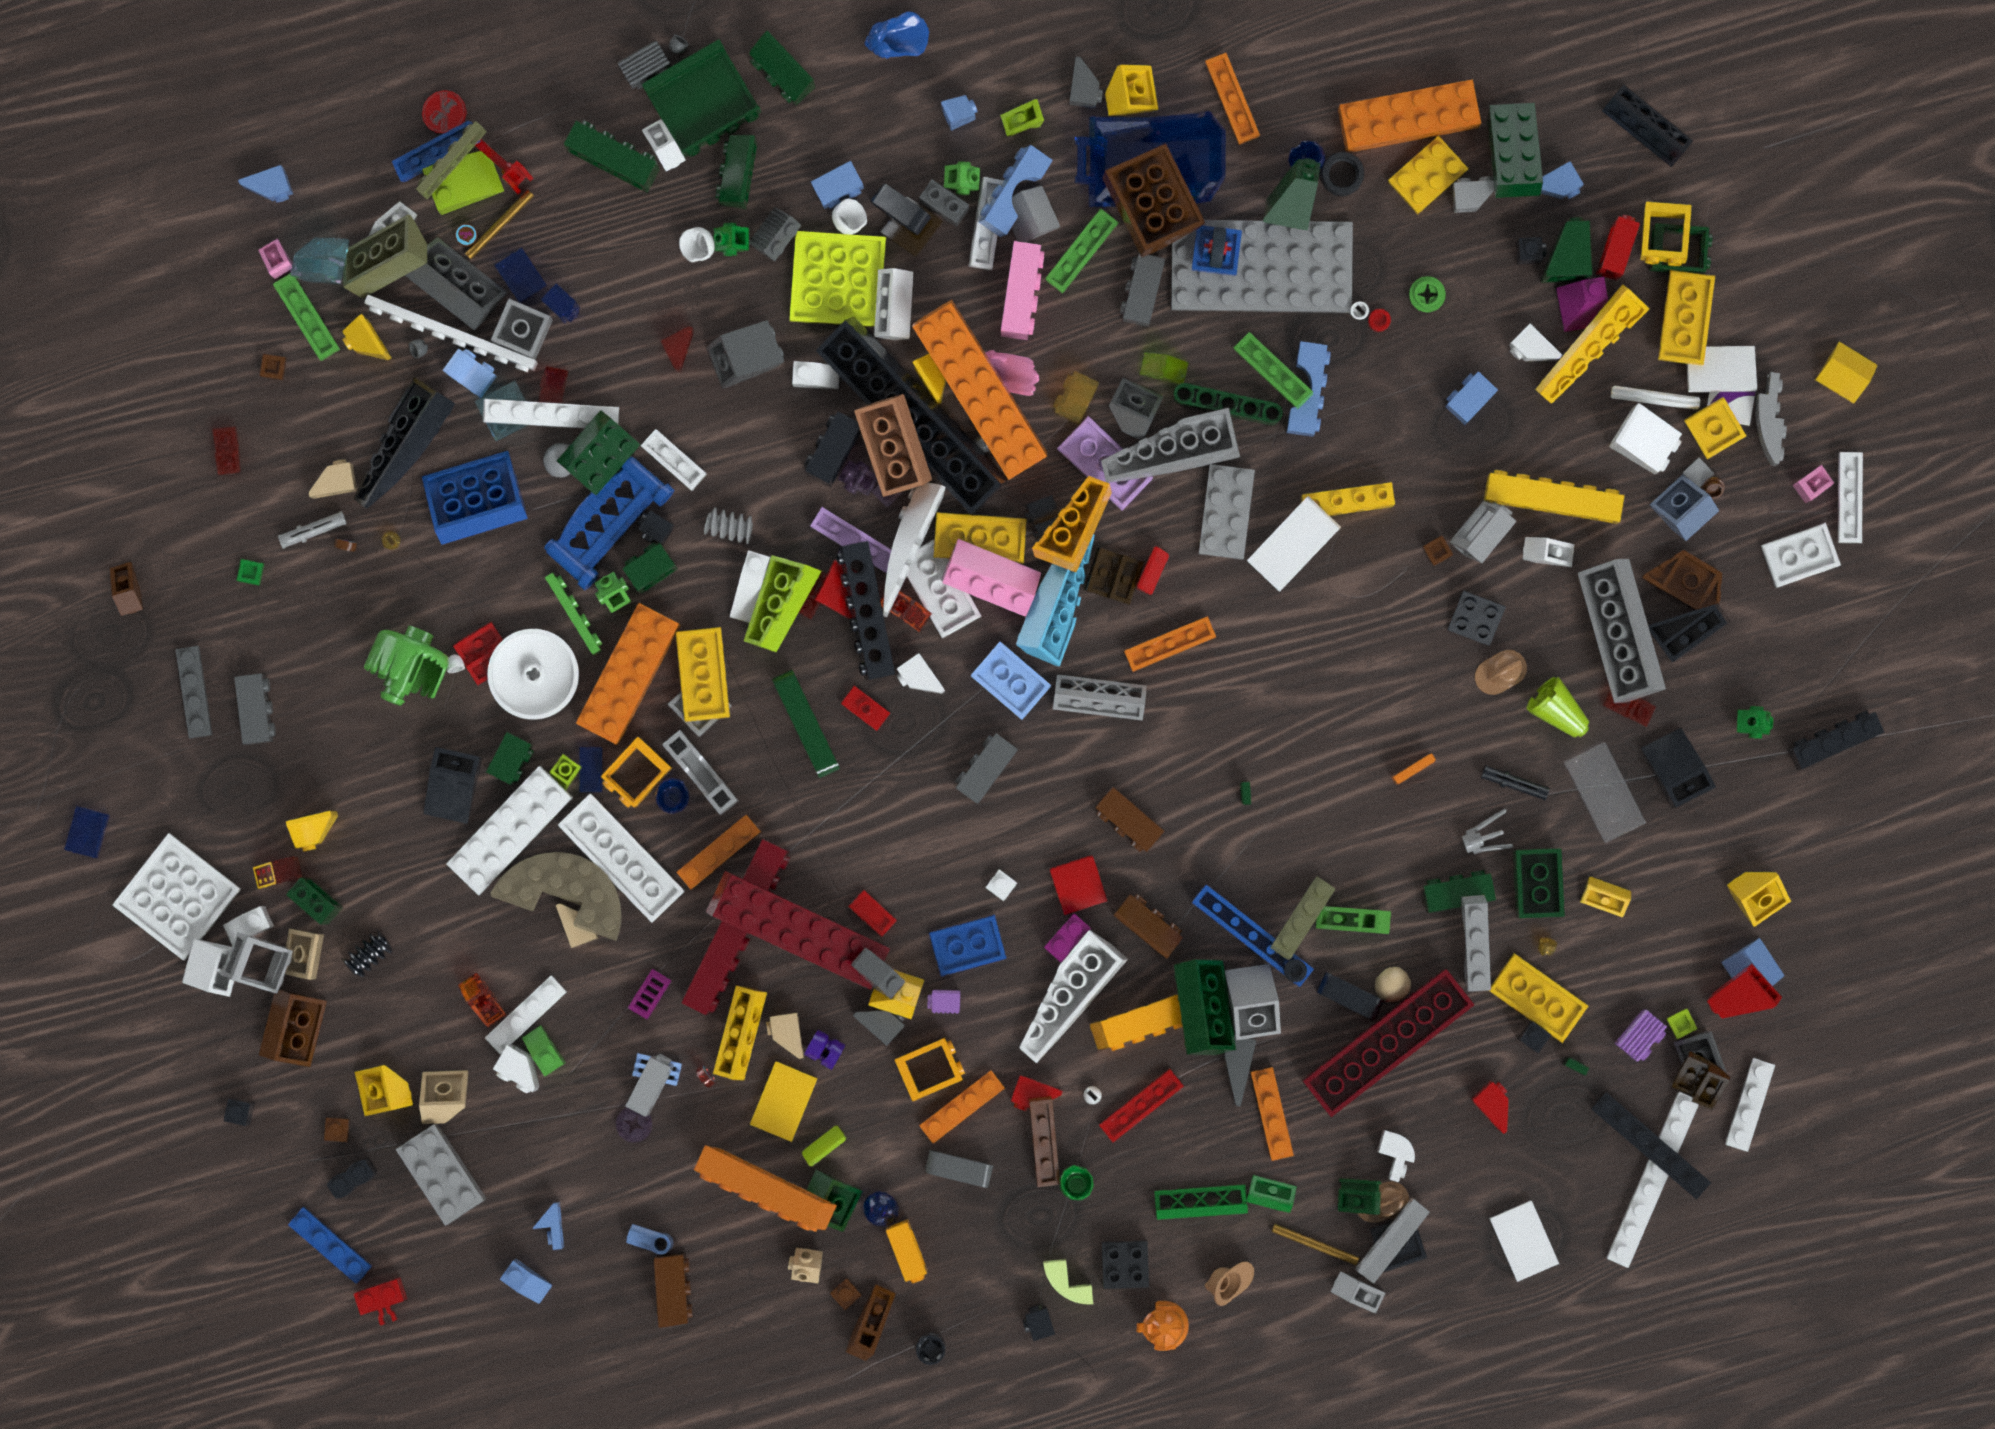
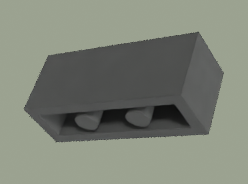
[1120,253,1165,327]
[234,673,276,745]
[955,733,1018,805]

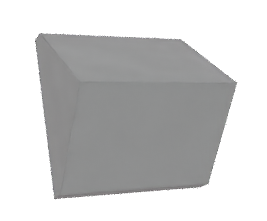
[1011,186,1060,243]

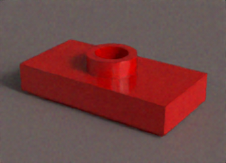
[841,686,890,731]

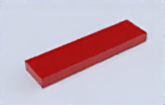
[1099,1068,1184,1142]

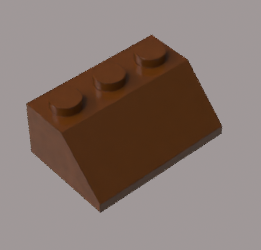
[1113,894,1183,959]
[259,990,327,1067]
[654,1253,693,1328]

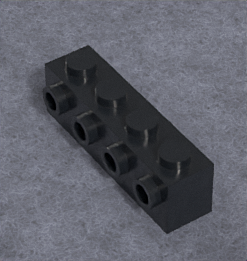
[1788,710,1885,770]

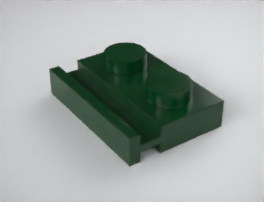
[1338,1178,1381,1215]

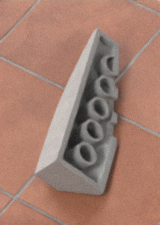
[1101,408,1240,483]

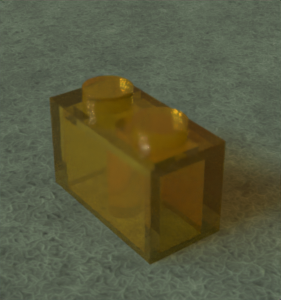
[1053,371,1099,425]

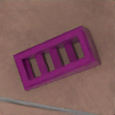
[628,969,672,1020]

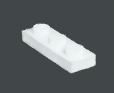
[641,429,707,491]

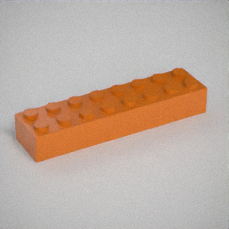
[912,299,1047,480]

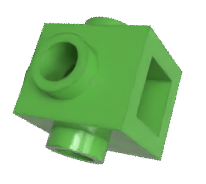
[944,162,980,195]
[594,572,631,613]

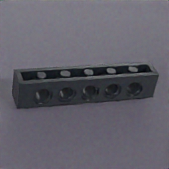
[836,541,895,680]

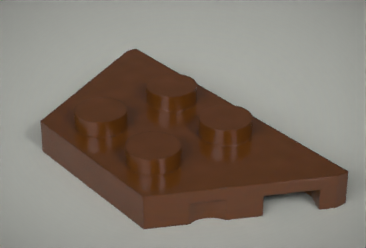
[1642,550,1722,610]

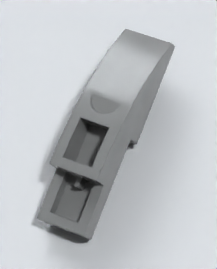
[1755,372,1787,466]

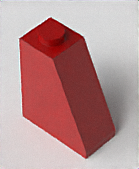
[1707,963,1782,1019]

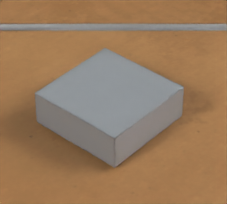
[1682,458,1714,487]

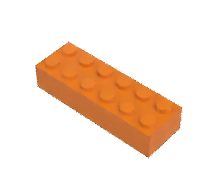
[1338,79,1481,153]
[576,603,681,745]
[694,1145,837,1232]

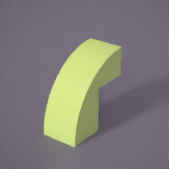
[1043,1259,1093,1304]

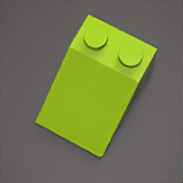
[422,151,504,215]

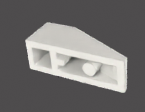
[730,550,771,623]

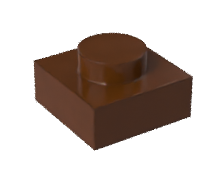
[259,354,287,380]
[1422,536,1453,567]
[324,1117,350,1142]
[830,1278,862,1310]

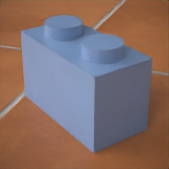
[811,161,864,209]
[1445,372,1498,425]

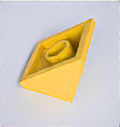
[1815,342,1878,404]

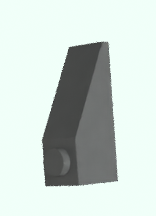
[1224,1034,1256,1107]

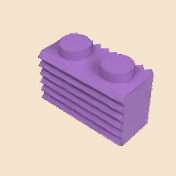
[928,990,960,1014]
[1614,1009,1667,1062]

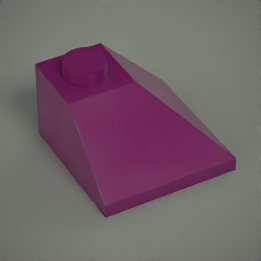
[1556,277,1608,332]

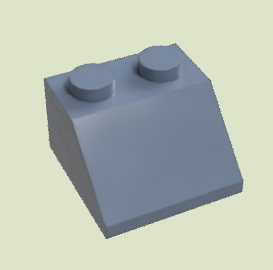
[1650,475,1719,541]

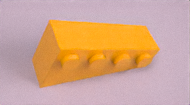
[1032,476,1112,572]
[1089,994,1183,1051]

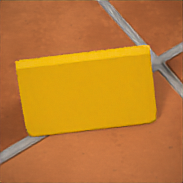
[1580,877,1632,918]

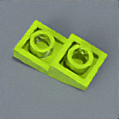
[549,754,582,790]

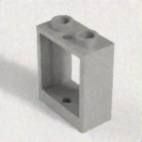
[1450,500,1516,563]
[221,932,293,994]
[626,1054,674,1117]

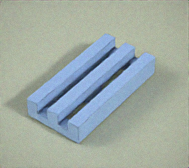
[632,1053,682,1086]

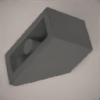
[1069,57,1103,109]
[851,948,905,999]
[853,1010,905,1046]

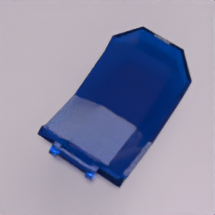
[1075,111,1226,207]

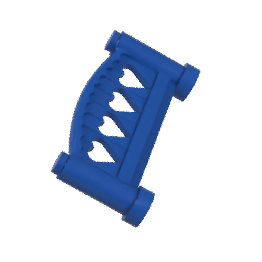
[544,456,675,591]

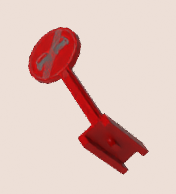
[422,90,533,195]

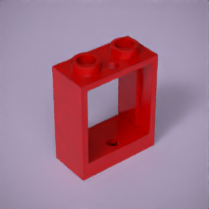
[1596,215,1640,281]

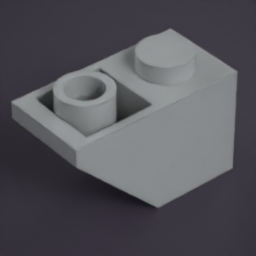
[1452,176,1494,213]

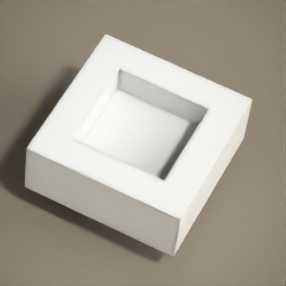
[986,870,1017,901]

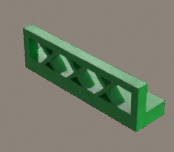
[1154,1184,1248,1220]

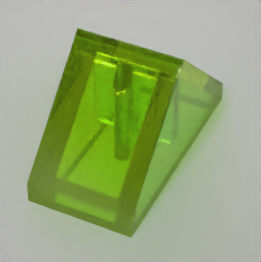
[1140,353,1189,384]

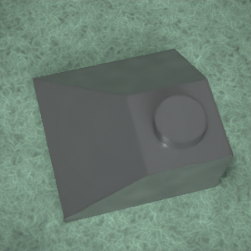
[1109,378,1164,440]

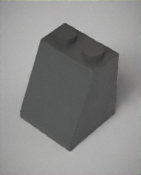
[706,320,784,389]

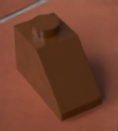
[110,562,143,616]

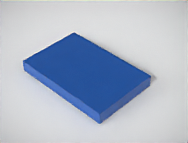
[929,915,1007,976]

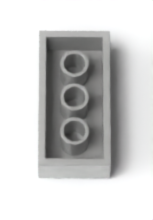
[396,1124,487,1226]

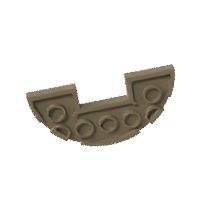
[491,852,622,941]

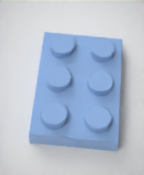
[971,642,1051,720]

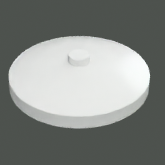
[488,629,579,720]

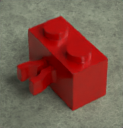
[354,1277,408,1326]

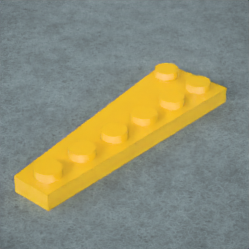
[1535,284,1649,404]

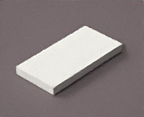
[1247,496,1341,592]
[907,540,981,639]

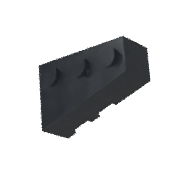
[1648,603,1731,663]

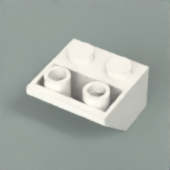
[182,939,234,997]
[493,1044,540,1093]

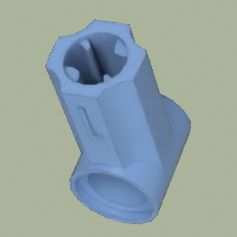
[626,1224,674,1255]

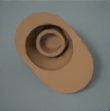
[1475,650,1527,695]
[1358,1181,1409,1223]
[1205,1262,1254,1306]

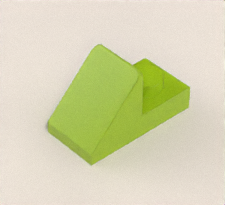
[1000,99,1044,136]

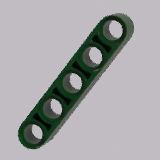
[1173,383,1282,425]
[772,670,840,778]

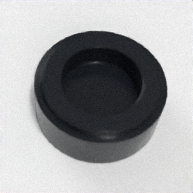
[1284,959,1307,982]

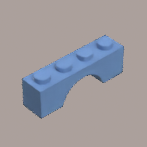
[979,145,1053,237]
[1286,341,1331,437]

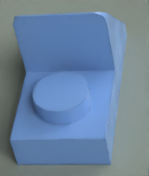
[533,1202,564,1250]

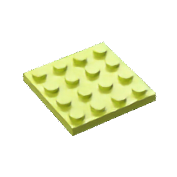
[790,231,886,327]

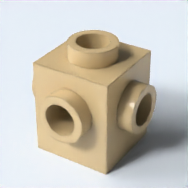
[788,1247,823,1283]

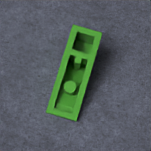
[1316,906,1391,934]

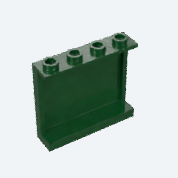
[642,39,761,157]

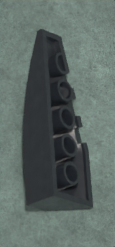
[353,377,455,509]

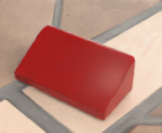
[1136,546,1169,595]

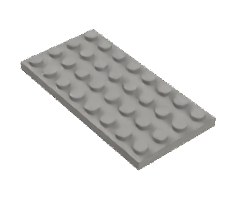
[1171,220,1353,313]

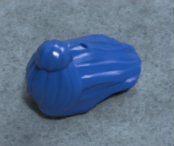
[864,12,929,59]

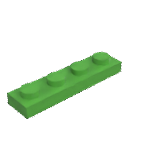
[1045,209,1118,294]
[273,272,340,361]
[1234,332,1313,410]
[545,573,602,656]

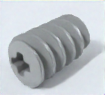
[704,507,753,545]

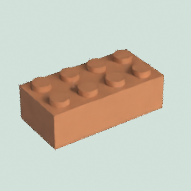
[854,394,932,497]

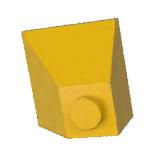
[1105,65,1159,116]
[342,314,392,360]
[913,354,946,405]
[286,811,338,852]
[1727,872,1791,927]
[868,970,925,1019]
[355,1065,413,1116]

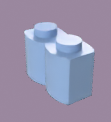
[443,348,497,398]

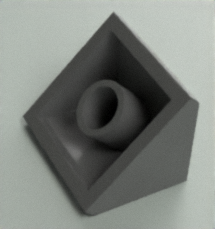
[1674,1030,1727,1073]

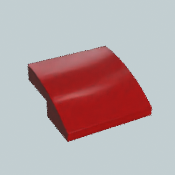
[453,621,503,685]
[1050,855,1107,915]

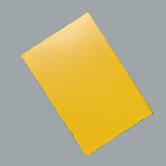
[750,1061,818,1142]

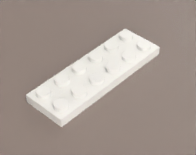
[447,766,573,895]
[558,793,685,923]

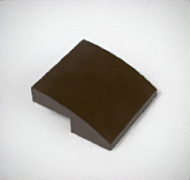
[880,196,943,258]
[1084,548,1144,605]
[1672,1051,1730,1110]

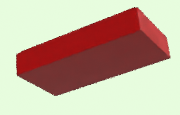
[848,890,897,937]

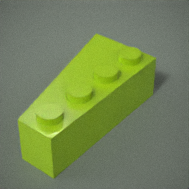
[744,555,821,652]

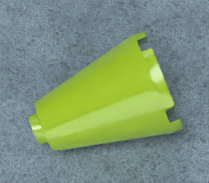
[1527,677,1589,737]

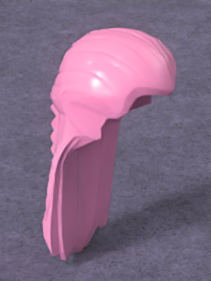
[985,350,1039,396]

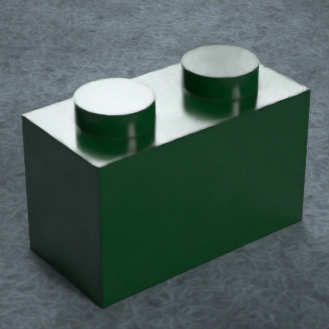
[486,732,534,785]

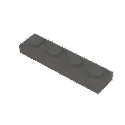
[175,646,213,739]

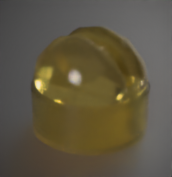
[382,532,401,550]
[1538,937,1557,957]

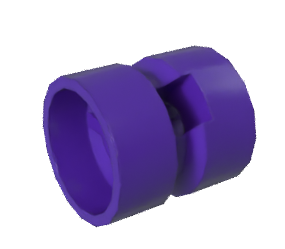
[804,1030,846,1070]

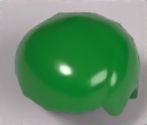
[1059,1165,1094,1201]

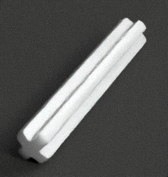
[1611,386,1700,410]

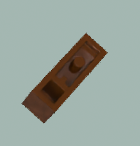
[845,1284,896,1361]

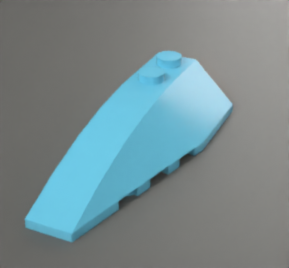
[1016,534,1095,666]

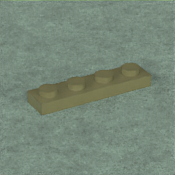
[416,121,486,199]
[1270,876,1335,960]

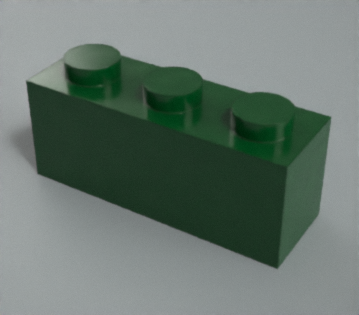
[1422,870,1496,913]

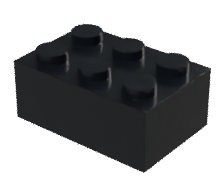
[804,411,861,488]

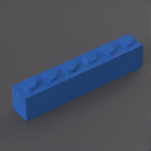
[1191,885,1314,987]

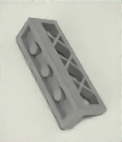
[1053,675,1147,720]
[1355,1197,1430,1284]

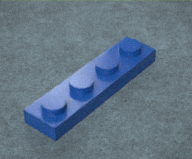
[392,120,481,182]
[288,1207,372,1284]

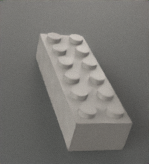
[1578,559,1666,703]

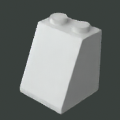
[1609,403,1682,474]

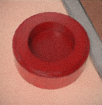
[1368,309,1391,332]

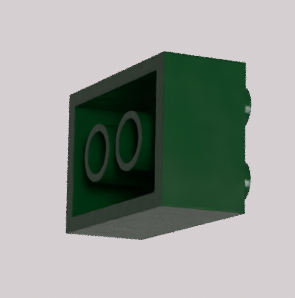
[557,410,641,495]
[1513,848,1565,918]

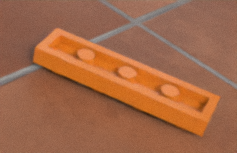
[1205,53,1260,145]
[1124,616,1216,672]
[676,815,761,890]
[1250,1067,1294,1161]
[919,1070,1005,1143]

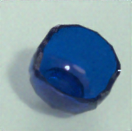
[1288,141,1325,169]
[655,778,689,814]
[863,1191,899,1227]

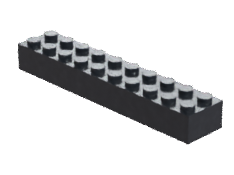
[816,316,1008,514]

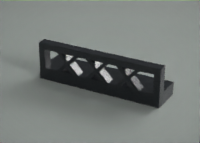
[1602,84,1693,168]

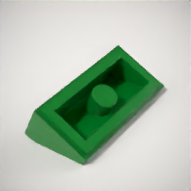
[1246,1175,1297,1213]

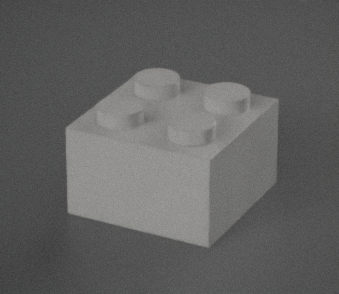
[491,299,553,360]

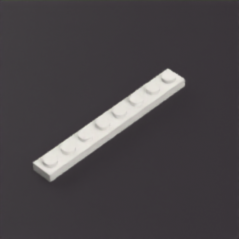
[364,295,538,373]
[1606,1092,1699,1268]

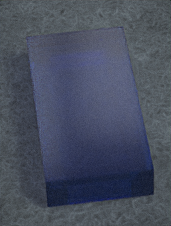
[579,747,603,792]

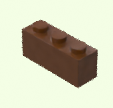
[1095,787,1165,852]

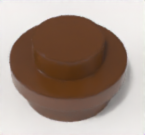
[1702,477,1725,499]

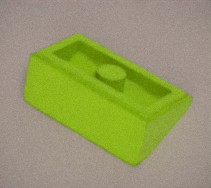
[802,1125,847,1167]

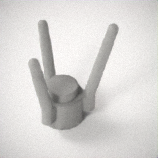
[1462,809,1513,854]

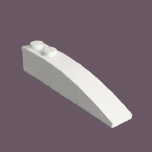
[883,483,946,617]
[1020,930,1128,1063]

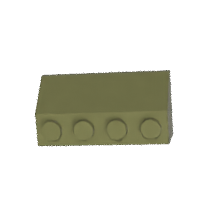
[343,214,427,299]

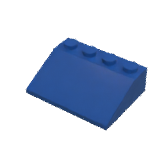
[422,451,528,545]

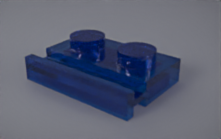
[494,247,547,303]
[64,806,110,858]

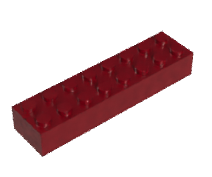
[682,839,791,1015]
[706,871,890,990]
[1301,969,1474,1117]

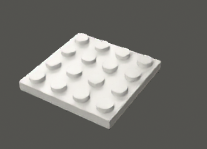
[113,833,241,961]

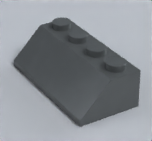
[405,237,507,330]

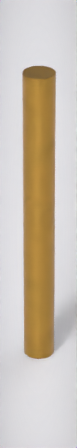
[465,190,534,259]
[1271,1224,1359,1266]

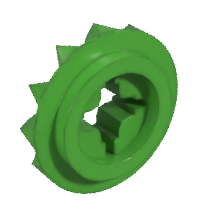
[1409,276,1446,313]

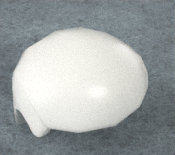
[832,198,867,235]
[679,227,715,262]

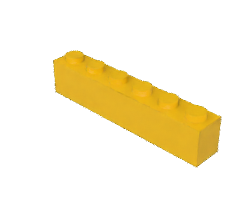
[1484,470,1625,524]

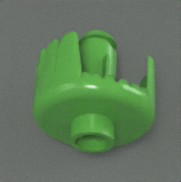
[364,626,449,706]

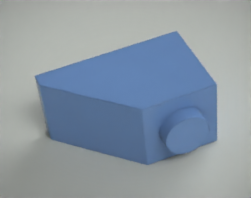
[941,95,978,131]
[1541,161,1584,199]
[239,165,293,203]
[500,1259,552,1304]

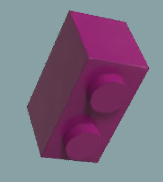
[1044,914,1091,962]

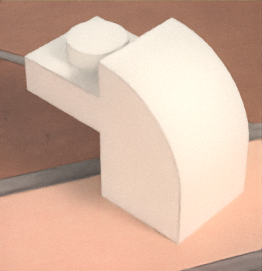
[1377,1130,1415,1182]

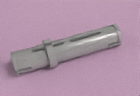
[278,511,347,549]

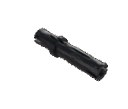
[1481,765,1550,801]

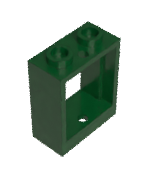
[1649,223,1713,274]
[286,877,344,925]

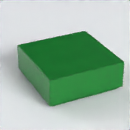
[236,559,264,586]

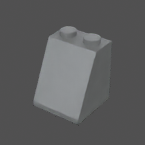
[1225,964,1281,1040]

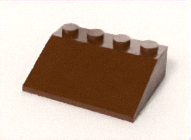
[1102,144,1206,258]

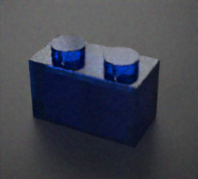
[541,283,580,324]

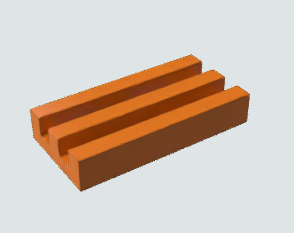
[1392,753,1436,785]

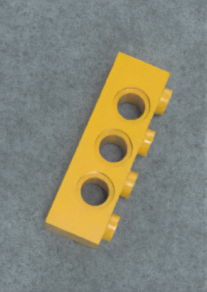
[1300,482,1395,516]
[713,986,767,1080]

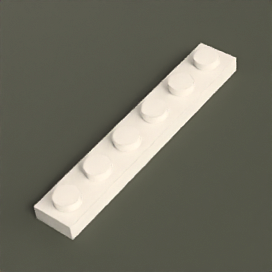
[483,399,619,428]

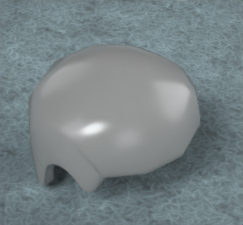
[543,443,570,478]

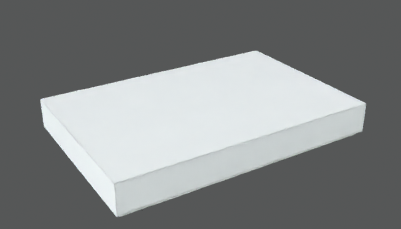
[1687,346,1757,392]
[1761,523,1841,588]
[1489,1200,1559,1282]

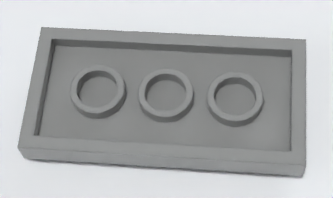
[1198,464,1255,560]

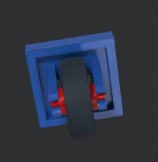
[1191,225,1242,276]

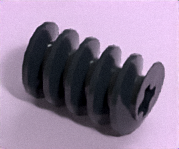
[341,929,393,977]

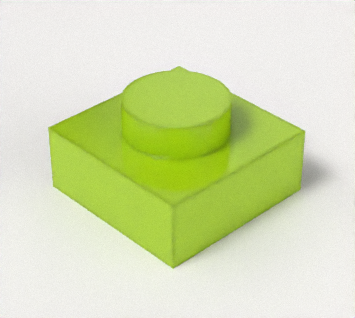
[1666,1008,1697,1039]

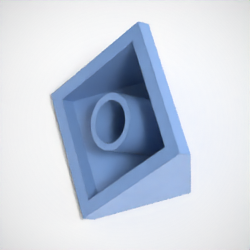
[1721,938,1784,986]

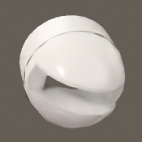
[1351,301,1369,320]
[447,654,465,673]
[1083,1086,1102,1104]

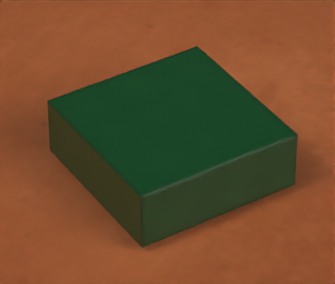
[1240,782,1251,805]
[1563,1057,1589,1076]

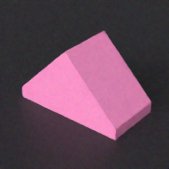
[259,239,296,280]
[1793,465,1834,503]

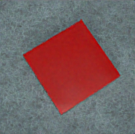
[814,560,865,619]

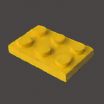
[1388,136,1468,215]

